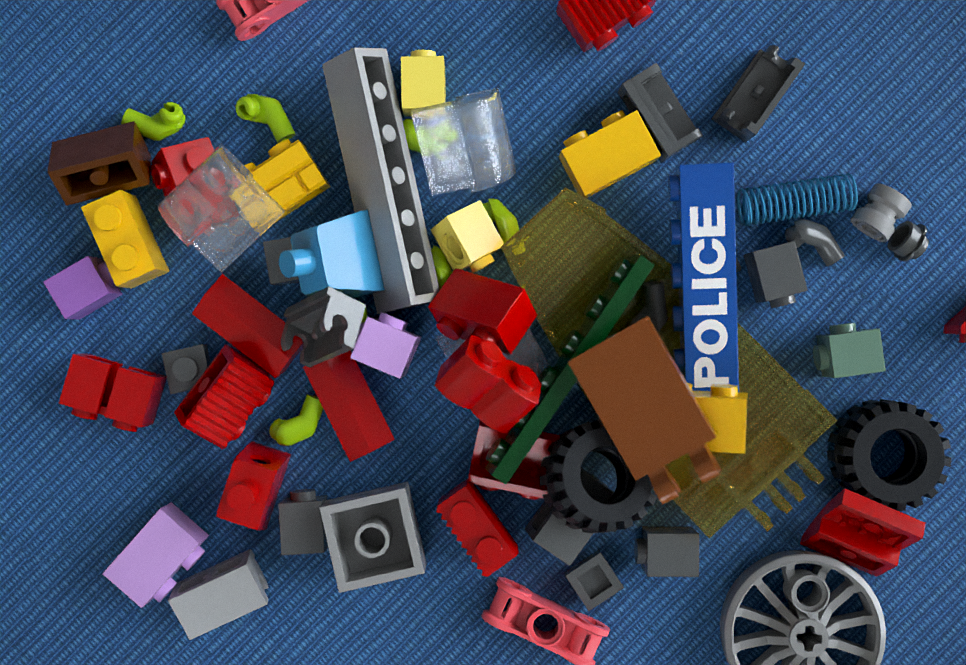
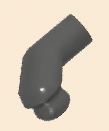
[784,219,845,267]
[630,281,668,332]

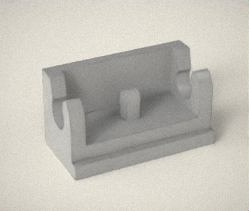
[168,549,269,640]

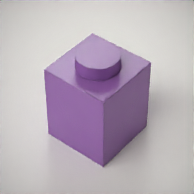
[43,256,123,320]

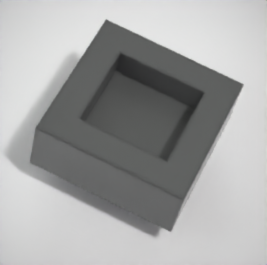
[161,344,211,394]
[564,550,624,611]

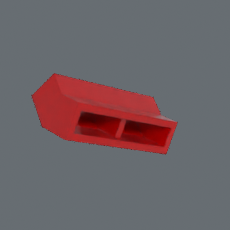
[192,274,304,378]
[303,350,395,462]

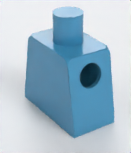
[279,210,385,298]

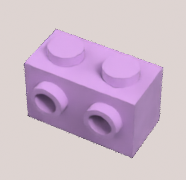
[350,312,422,379]
[103,502,209,608]

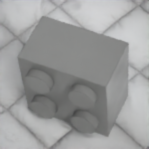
[320,481,427,593]

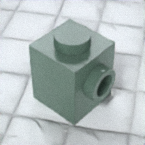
[813,323,886,378]

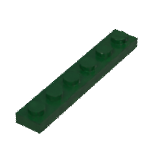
[485,255,655,485]

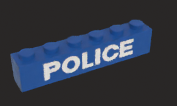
[668,163,739,392]

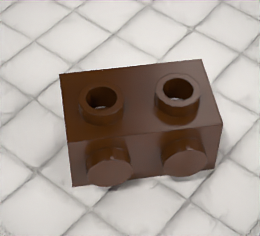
[47,121,151,206]

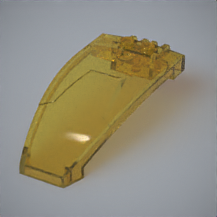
[501,187,838,538]

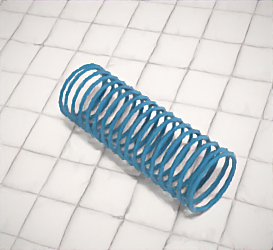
[737,172,858,226]

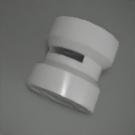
[851,183,912,243]

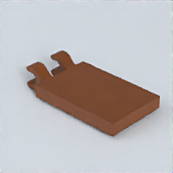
[568,316,721,505]

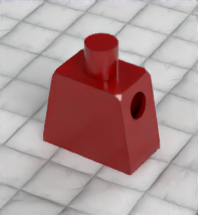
[216,441,291,530]

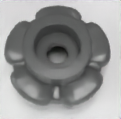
[888,221,929,262]

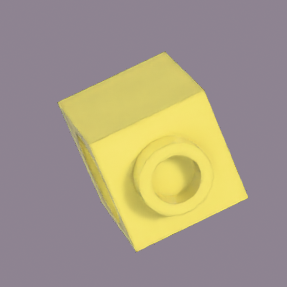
[401,50,446,116]
[430,200,505,273]

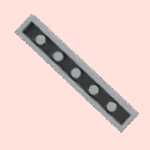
[322,47,440,314]

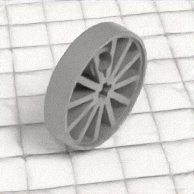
[720,550,886,665]

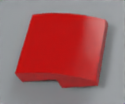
[800,488,926,577]

